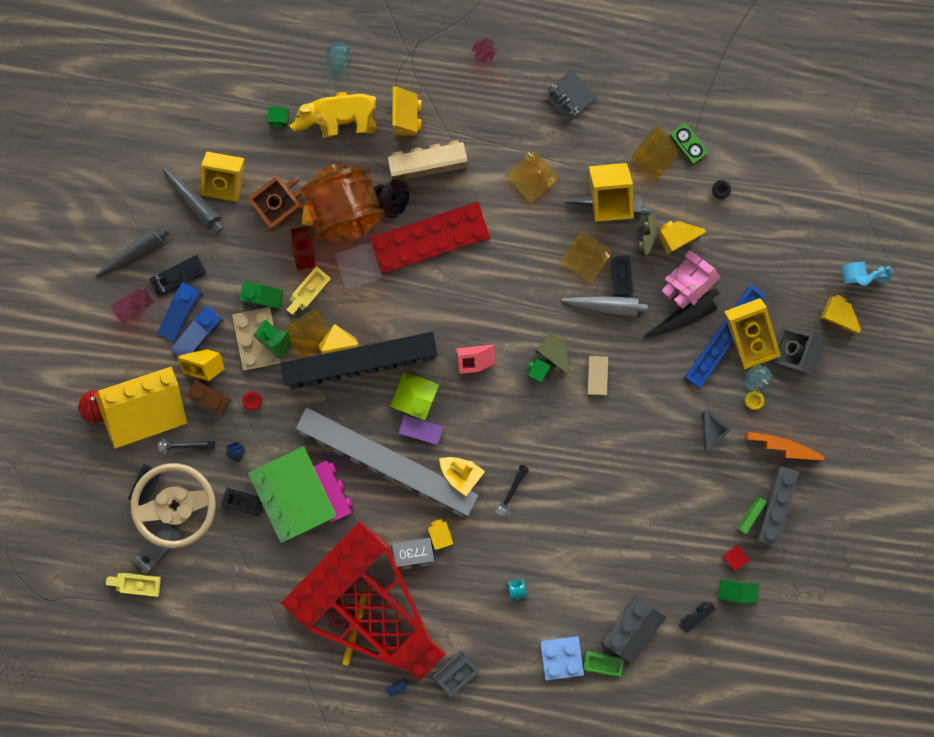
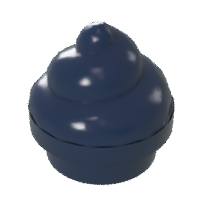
[226,442,245,462]

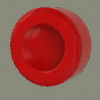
[242,391,262,410]

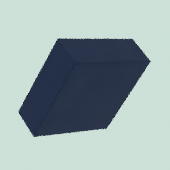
[386,678,407,696]

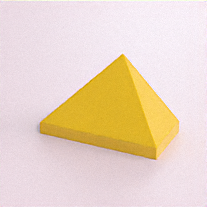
[319,324,359,354]

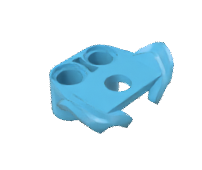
[841,262,893,286]

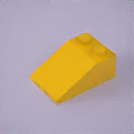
[393,86,422,136]
[724,298,781,369]

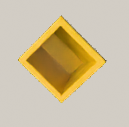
[589,163,634,222]

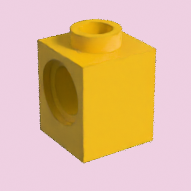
[428,519,453,550]

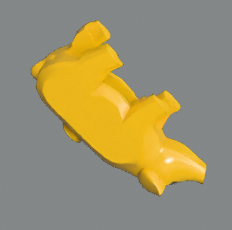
[288,92,376,138]

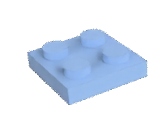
[540,636,584,680]

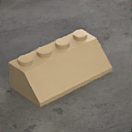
[388,140,468,181]

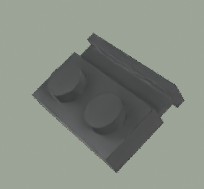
[432,650,480,697]

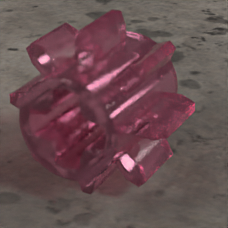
[472,38,497,62]

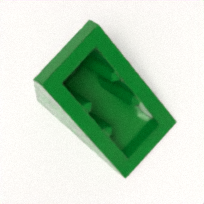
[718,580,759,603]

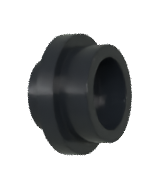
[712,180,731,199]

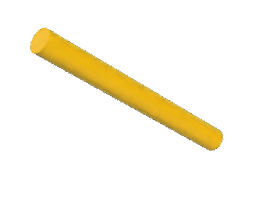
[342,589,368,666]

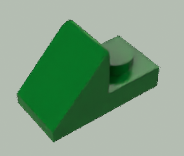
[253,320,291,360]

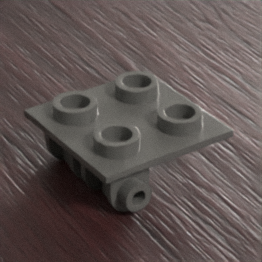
[543,69,597,122]

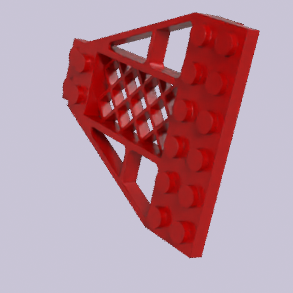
[281,520,446,682]

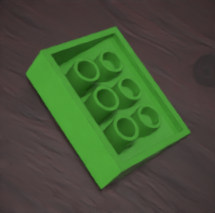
[248,446,337,543]

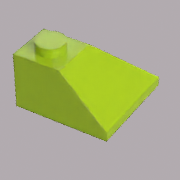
[390,371,439,420]

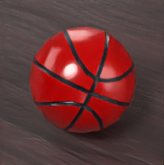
[78,390,104,423]

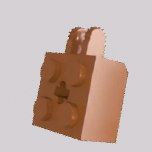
[247,176,308,231]

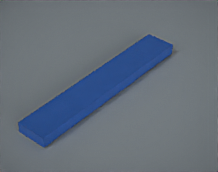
[684,285,767,389]

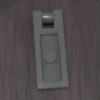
[131,523,182,575]

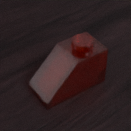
[291,226,316,271]

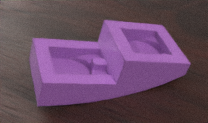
[398,415,443,445]

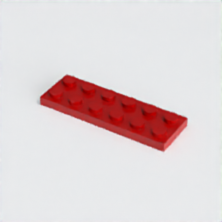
[370,202,490,274]

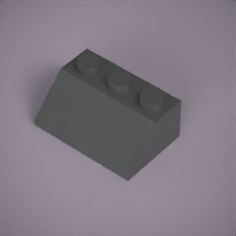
[601,594,666,663]

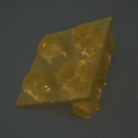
[632,126,682,179]
[506,150,559,203]
[560,230,612,283]
[283,308,330,358]

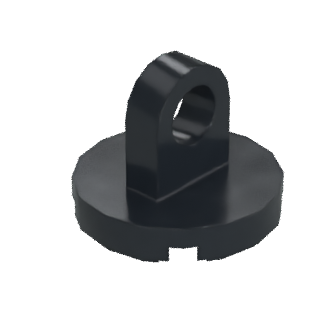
[372,180,410,218]

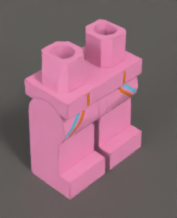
[662,250,721,309]

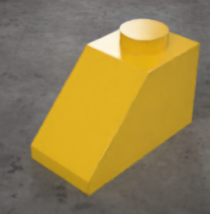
[820,295,861,334]
[177,349,225,381]

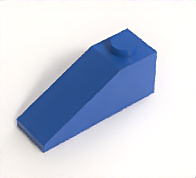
[157,282,203,342]
[171,306,224,356]

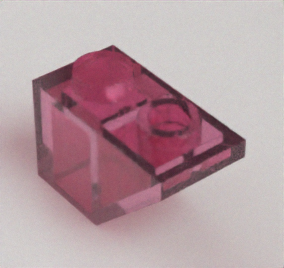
[111,286,154,323]

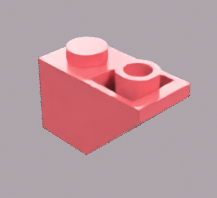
[456,344,496,374]

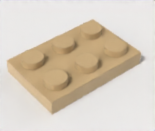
[232,307,281,371]

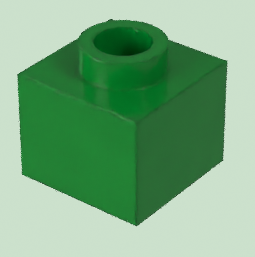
[267,106,289,129]
[526,359,550,383]

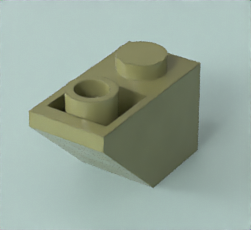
[536,332,570,374]

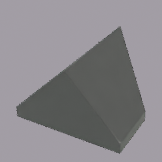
[702,411,732,450]

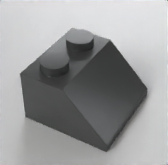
[770,326,826,376]

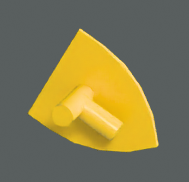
[439,457,485,497]

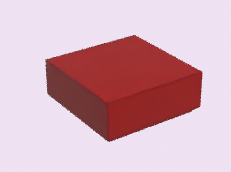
[722,545,750,572]

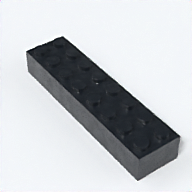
[280,332,438,389]

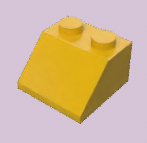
[201,152,244,202]
[657,221,706,255]

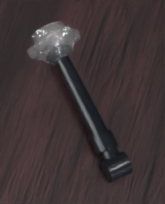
[158,437,215,456]
[493,465,529,518]

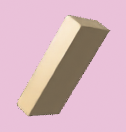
[587,356,608,395]

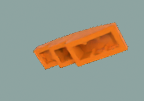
[745,432,825,460]

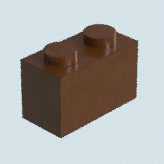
[186,380,232,416]

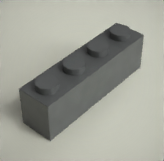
[755,466,799,546]

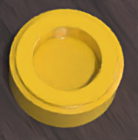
[744,391,765,410]

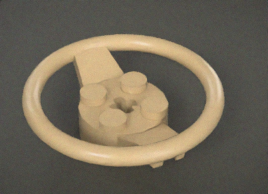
[131,463,216,549]

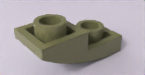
[638,215,656,256]

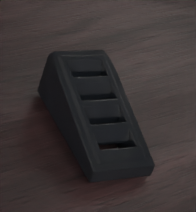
[221,487,263,517]

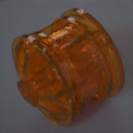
[300,164,385,243]

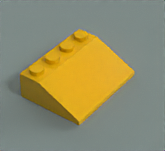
[94,366,187,449]

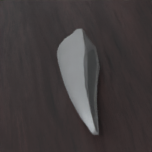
[561,296,648,317]

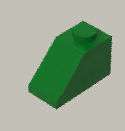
[239,282,283,309]

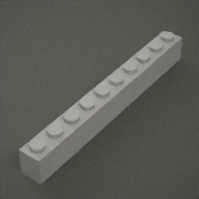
[296,408,478,517]

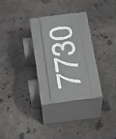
[392,537,434,570]

